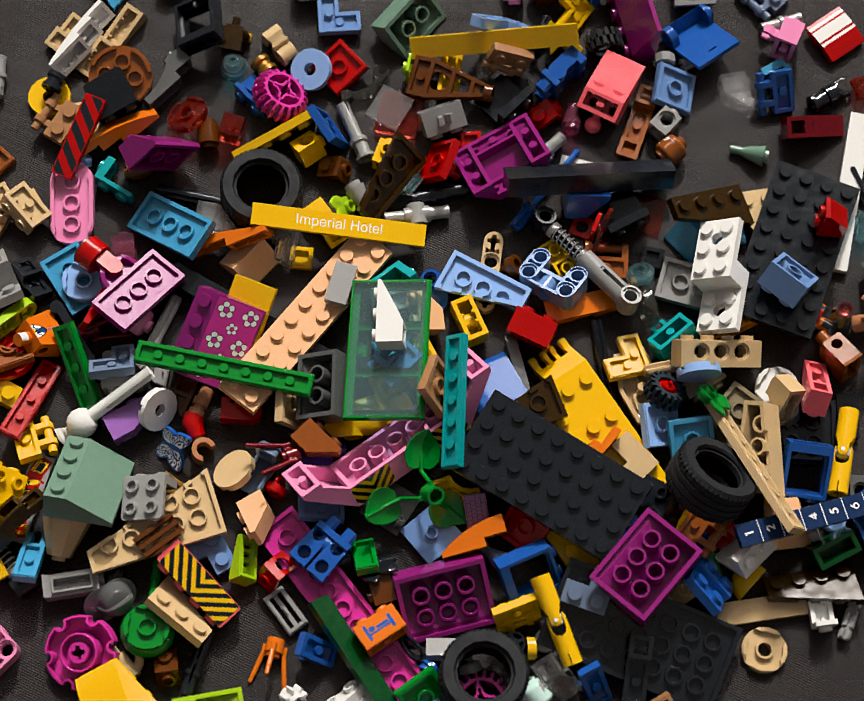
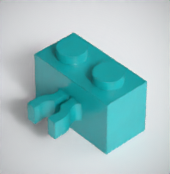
[647,312,700,361]

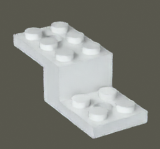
[690,217,749,335]

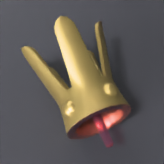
[829,301,854,329]

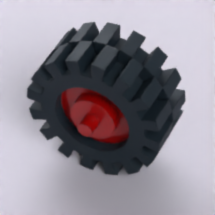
[643,371,687,412]

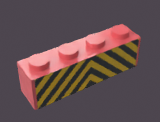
[157,539,241,628]

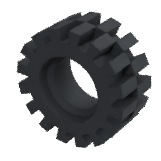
[583,26,624,60]

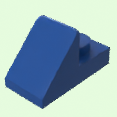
[294,632,337,669]
[576,660,613,701]

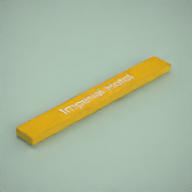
[250,202,427,248]

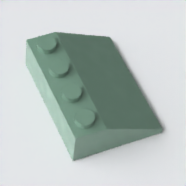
[43,435,135,527]

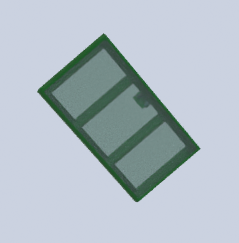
[343,279,432,421]

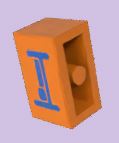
[352,603,409,657]

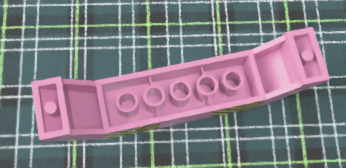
[282,348,491,507]

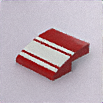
[805,7,864,63]

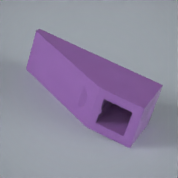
[102,386,163,446]

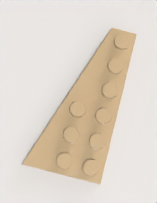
[87,468,227,575]

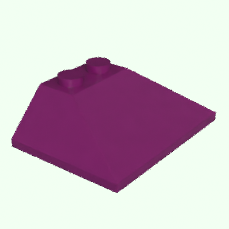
[454,113,552,200]

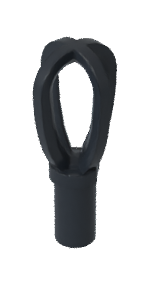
[397,633,425,663]

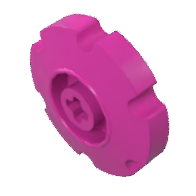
[45,615,120,690]

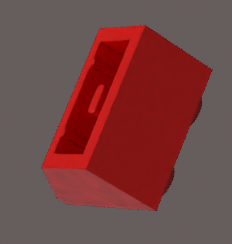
[506,305,558,352]

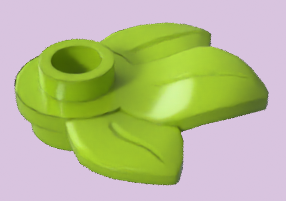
[329,195,356,215]

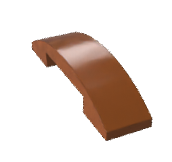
[615,84,656,161]

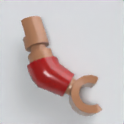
[182,385,215,465]

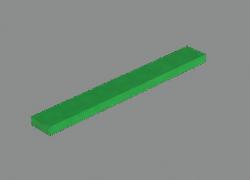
[133,340,315,398]

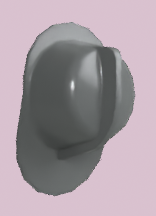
[83,578,137,621]

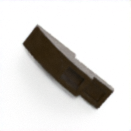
[0,487,44,550]

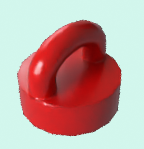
[264,476,288,500]

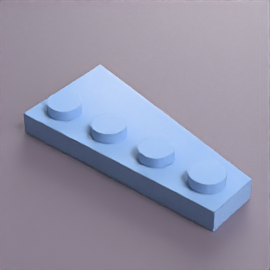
[434,250,532,309]

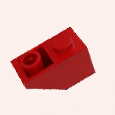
[813,197,847,238]

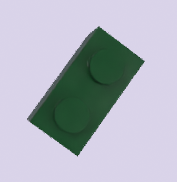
[804,527,862,571]

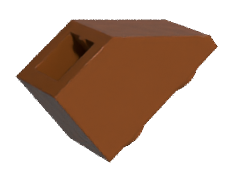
[290,418,342,458]

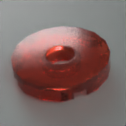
[167,96,208,133]

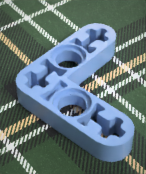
[470,13,531,30]

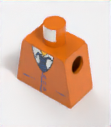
[13,310,61,357]

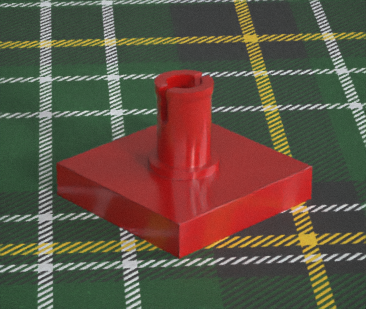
[416,138,462,185]

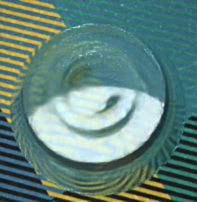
[220,53,249,81]
[626,262,655,291]

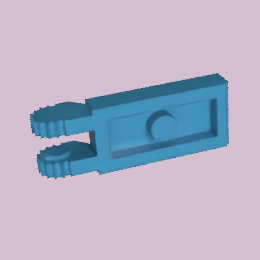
[12,532,46,583]

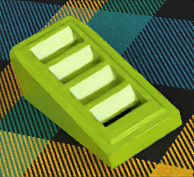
[229,533,258,586]

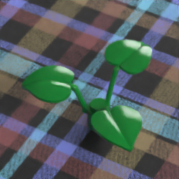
[364,429,466,527]

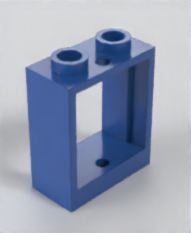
[782,438,835,504]
[493,538,563,602]

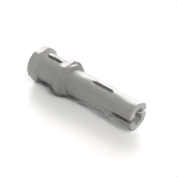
[336,102,374,164]

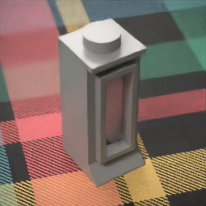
[41,568,106,602]

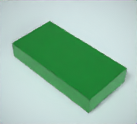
[352,538,380,576]

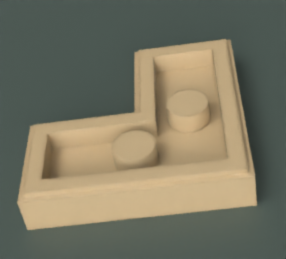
[611,431,659,478]

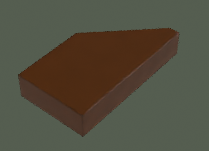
[171,374,201,418]

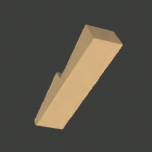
[76,3,148,78]

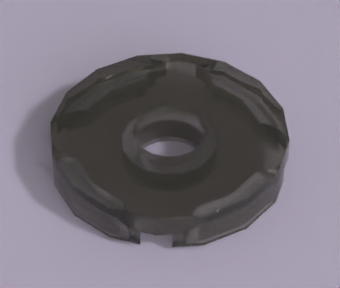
[637,284,659,328]

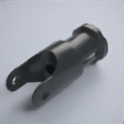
[806,76,853,114]

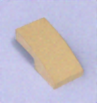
[45,12,81,51]

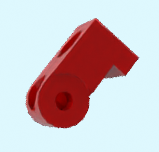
[220,396,263,425]

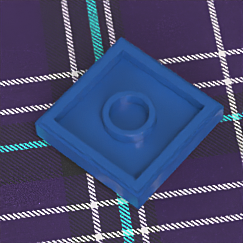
[306,104,349,150]

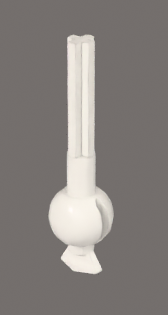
[54,366,155,444]

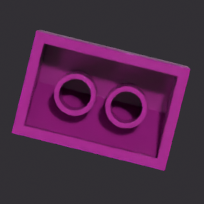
[118,134,200,171]

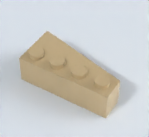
[740,400,785,497]

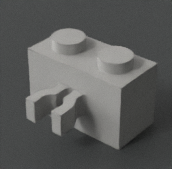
[416,99,468,140]

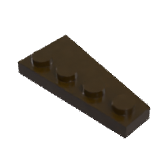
[356,131,427,219]
[666,184,754,226]
[514,375,568,423]
[761,563,864,605]

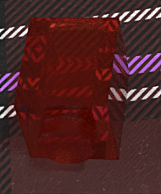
[218,112,247,147]

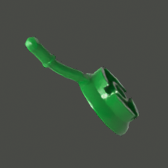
[120,557,176,658]

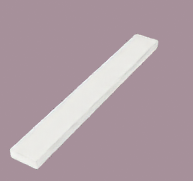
[833,112,864,274]

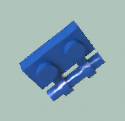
[754,68,795,116]

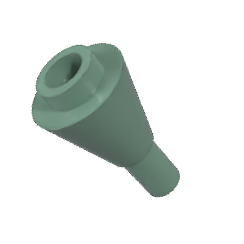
[729,145,770,166]

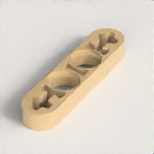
[475,232,503,315]

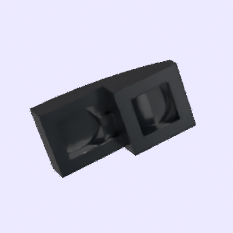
[11,256,53,303]

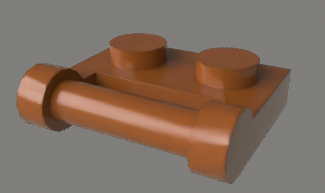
[584,241,629,281]

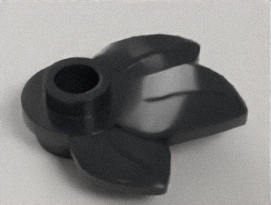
[355,556,398,583]

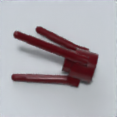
[79,314,137,343]
[245,442,302,476]

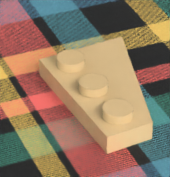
[143,575,212,648]

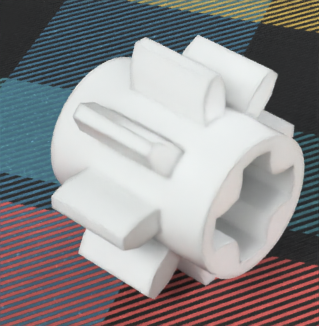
[279,684,308,701]

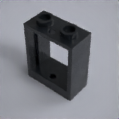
[174,0,225,56]

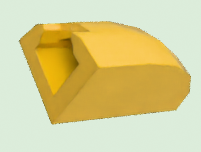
[731,565,766,600]

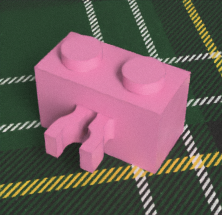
[760,16,805,64]

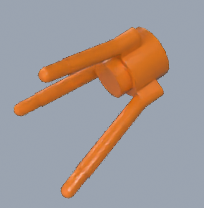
[248,636,288,690]

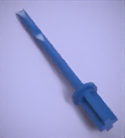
[509,149,581,232]

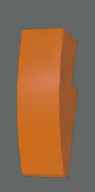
[441,513,509,559]

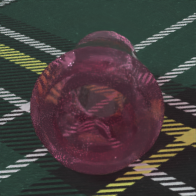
[561,103,582,136]

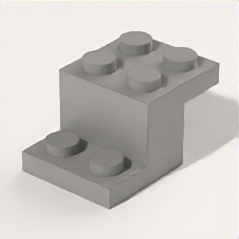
[0,249,25,308]

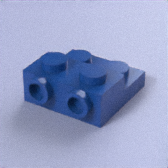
[684,558,733,617]

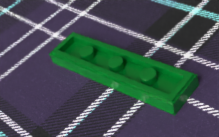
[52,321,102,409]

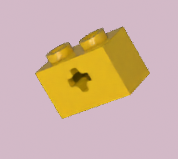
[450,294,489,348]

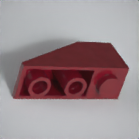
[780,115,844,140]

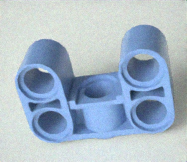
[519,248,588,310]

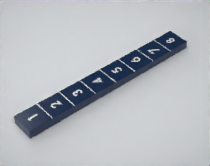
[733,492,864,549]

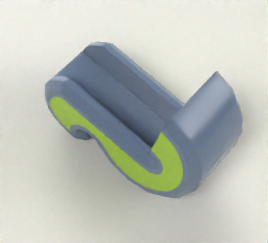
[240,440,281,494]

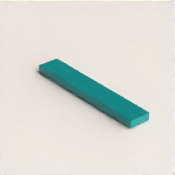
[441,333,468,470]

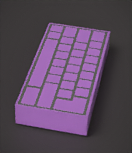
[463,492,492,538]

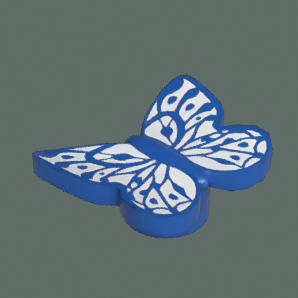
[156,426,192,472]

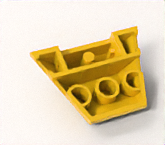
[75,658,156,701]

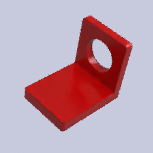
[568,212,604,242]
[257,550,297,594]

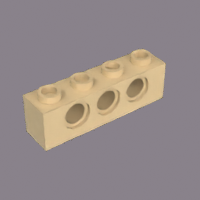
[671,335,762,367]

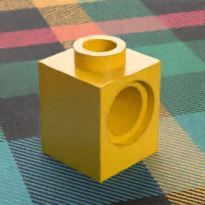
[289,130,327,168]

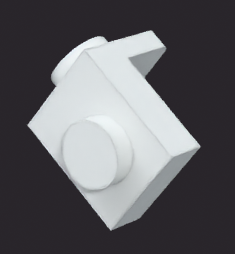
[807,601,838,633]

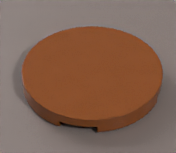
[88,45,153,105]

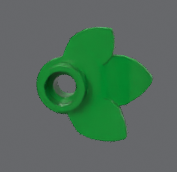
[696,383,731,417]

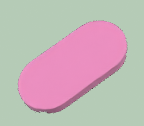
[50,162,95,246]

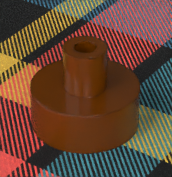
[501,254,522,278]

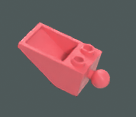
[576,49,646,134]

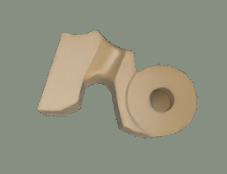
[262,24,298,67]

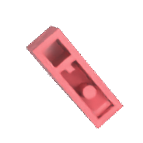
[801,359,833,417]

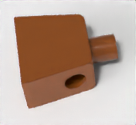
[815,330,863,384]

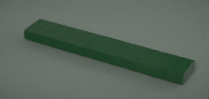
[307,593,398,701]

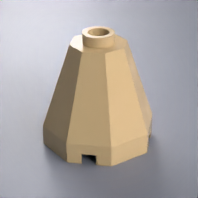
[42,514,91,562]

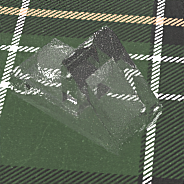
[267,228,300,267]

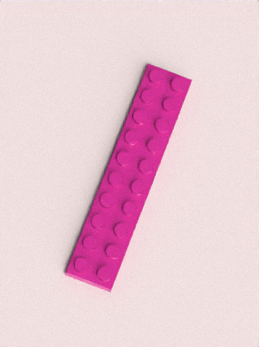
[263,505,421,700]

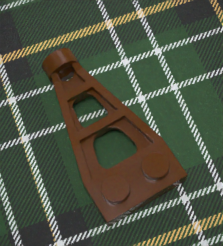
[405,55,495,103]

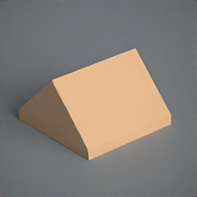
[219,239,281,282]

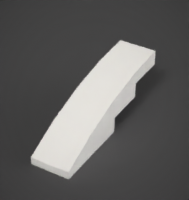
[48,0,115,77]

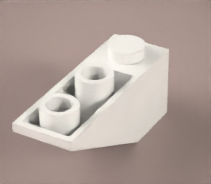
[372,279,407,350]

